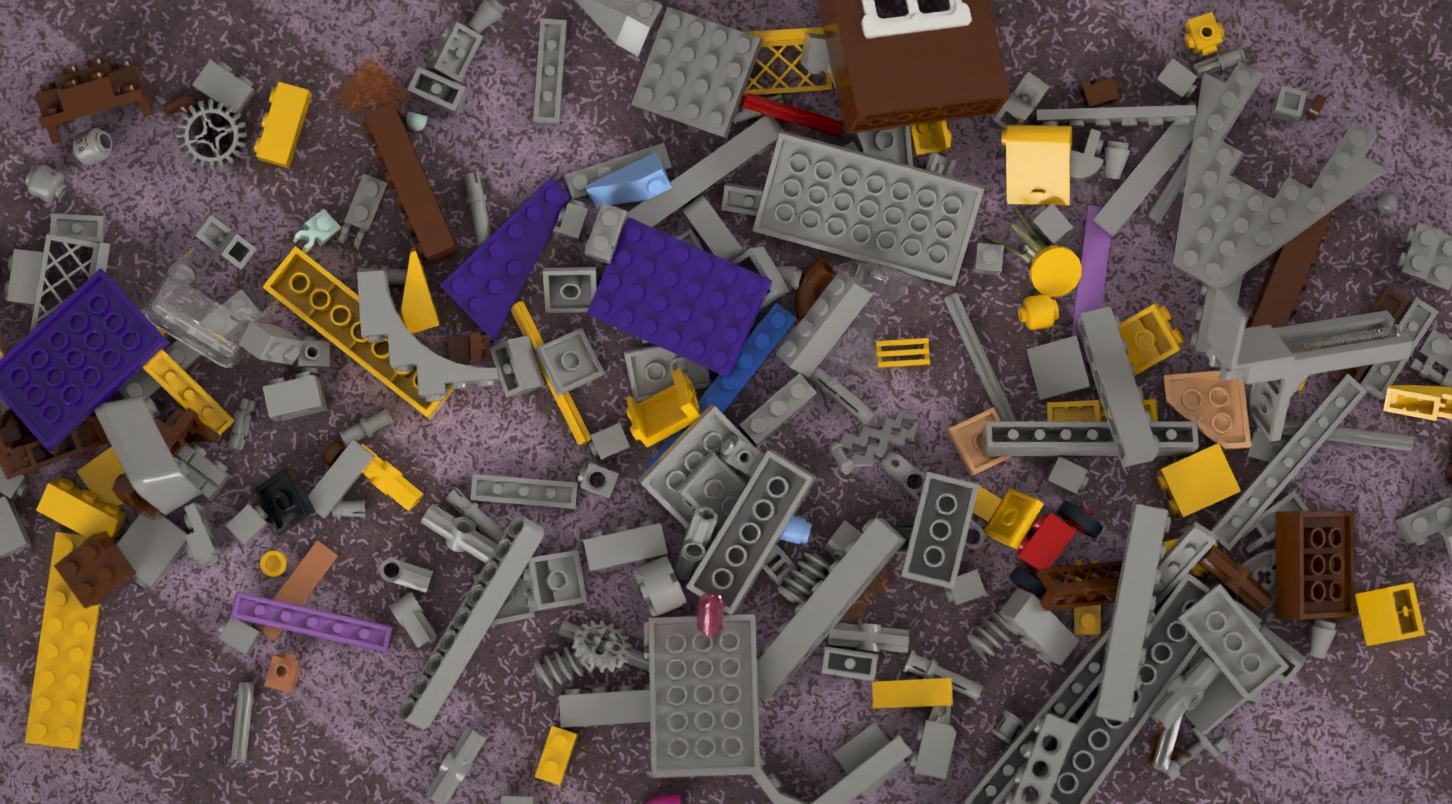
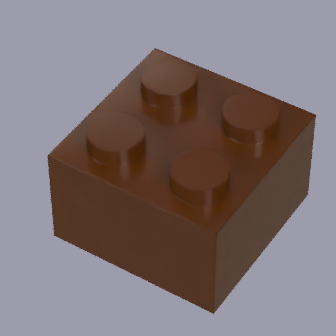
[54,531,137,609]

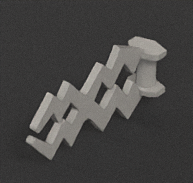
[830,410,919,475]

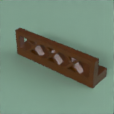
[1037,561,1122,611]

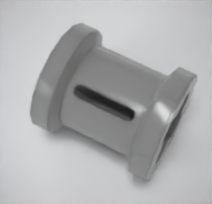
[990,710,1024,744]

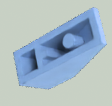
[585,152,672,208]

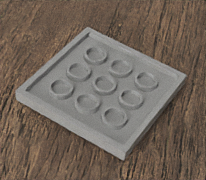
[631,7,763,139]
[637,404,755,550]

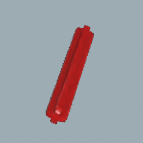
[743,93,842,136]

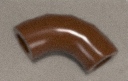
[794,257,836,323]

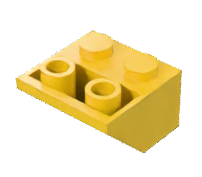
[1355,582,1425,646]

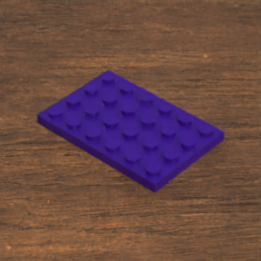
[586,217,772,378]
[0,268,169,452]

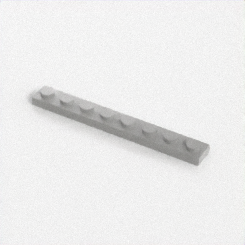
[1210,374,1367,551]

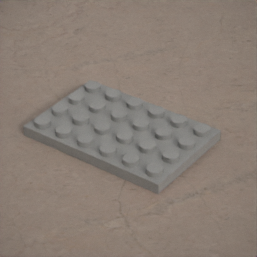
[649,614,760,778]

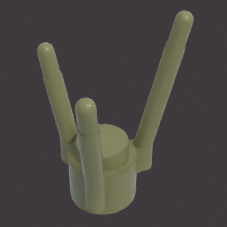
[982,208,1048,263]

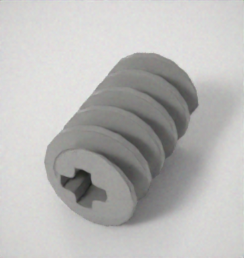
[777,552,831,607]
[967,605,1019,662]
[534,647,593,692]

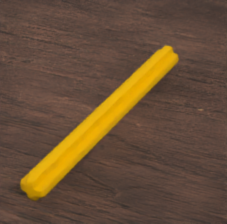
[511,301,591,445]

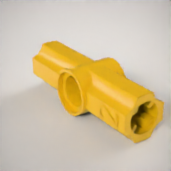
[362,444,424,511]

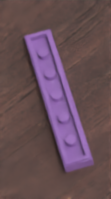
[1071,205,1111,363]
[230,591,393,653]

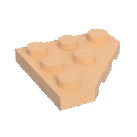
[1162,370,1251,450]

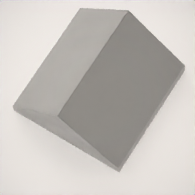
[543,267,598,313]

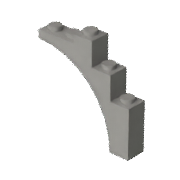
[357,270,500,402]

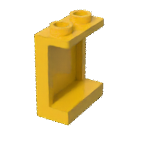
[626,368,701,448]
[1156,443,1241,518]

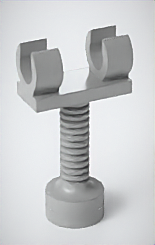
[1163,726,1231,781]

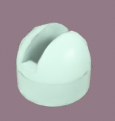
[406,111,428,131]

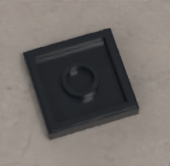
[255,465,316,535]

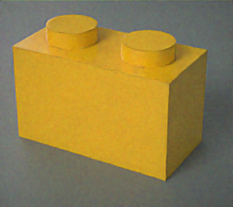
[535,726,578,785]

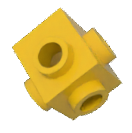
[1184,12,1225,56]

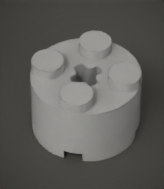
[632,556,687,618]

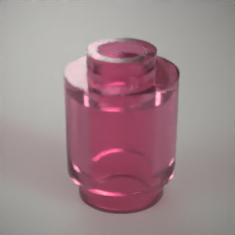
[697,593,724,635]

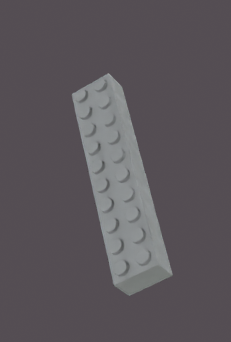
[1027,573,1211,804]

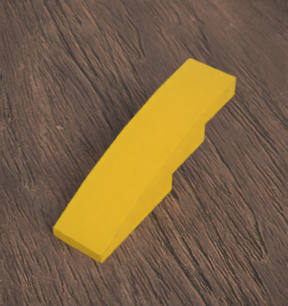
[1383,385,1452,421]
[1047,399,1158,422]

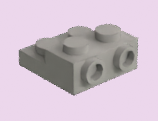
[1396,222,1452,291]
[183,503,224,567]
[520,550,587,612]

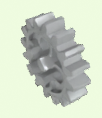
[572,620,631,673]

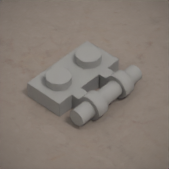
[1410,329,1452,388]

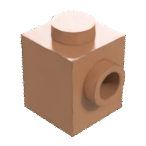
[264,651,302,693]

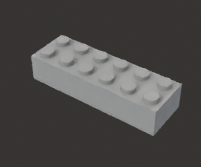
[686,449,817,615]

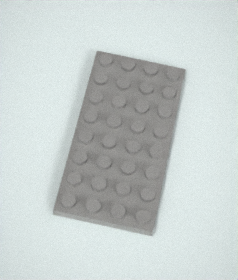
[753,130,985,286]

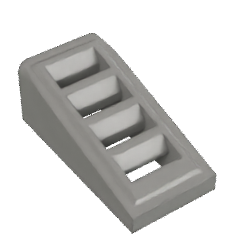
[762,545,798,586]

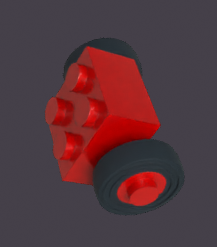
[1009,500,1103,601]

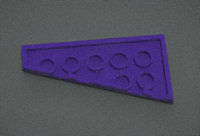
[439,177,570,342]

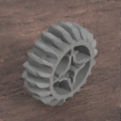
[175,99,247,170]

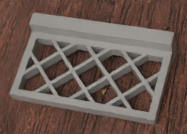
[30,234,110,332]

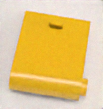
[1001,125,1072,206]

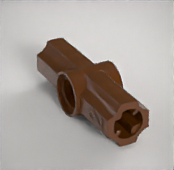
[1197,545,1273,613]

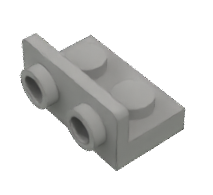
[427,21,483,83]

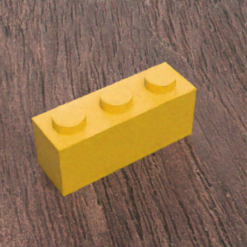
[254,82,312,169]
[36,478,127,541]

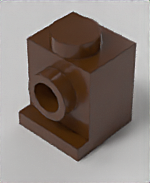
[1079,76,1121,108]

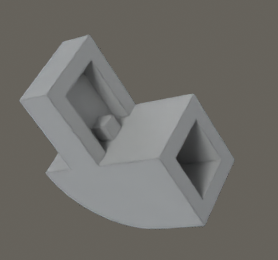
[994,72,1049,130]
[1070,129,1104,182]
[193,213,257,270]

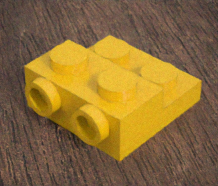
[1119,303,1185,375]

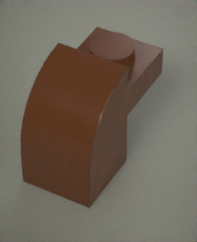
[447,332,491,365]

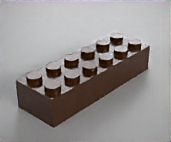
[362,102,460,265]
[1245,183,1340,328]

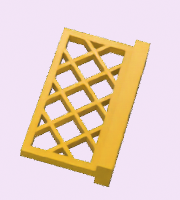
[743,27,832,96]

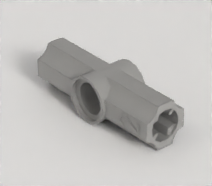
[421,504,497,563]
[673,506,718,581]
[828,622,910,653]
[1150,656,1221,731]
[426,726,487,804]

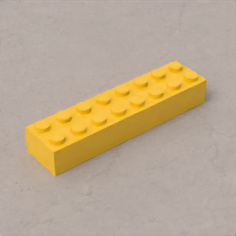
[263,246,455,420]

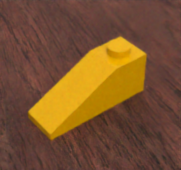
[398,247,439,334]

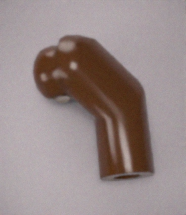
[162,95,200,116]

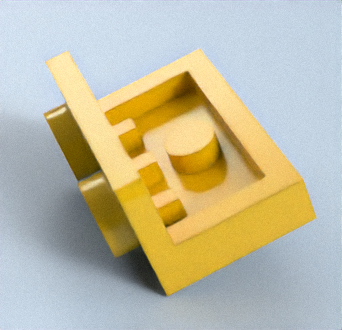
[910,121,952,157]

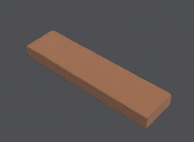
[253,540,339,641]

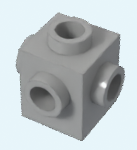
[293,336,330,375]

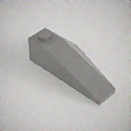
[574,0,663,57]

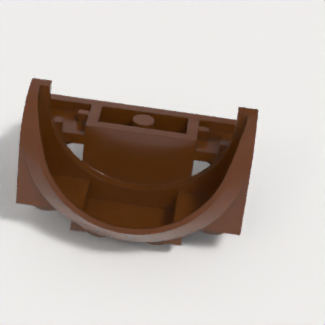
[35,57,153,144]
[112,407,220,520]
[0,408,108,480]

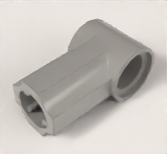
[379,558,434,593]
[389,591,437,648]

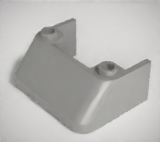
[95,396,201,515]

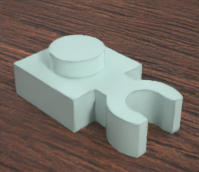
[293,209,341,253]

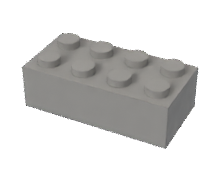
[900,472,979,590]

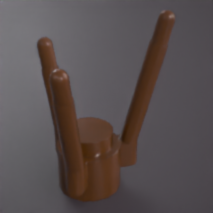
[1147,722,1191,766]

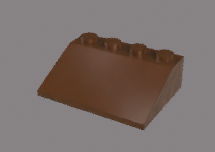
[1275,510,1355,620]

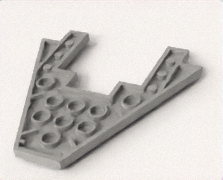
[1173,62,1385,290]

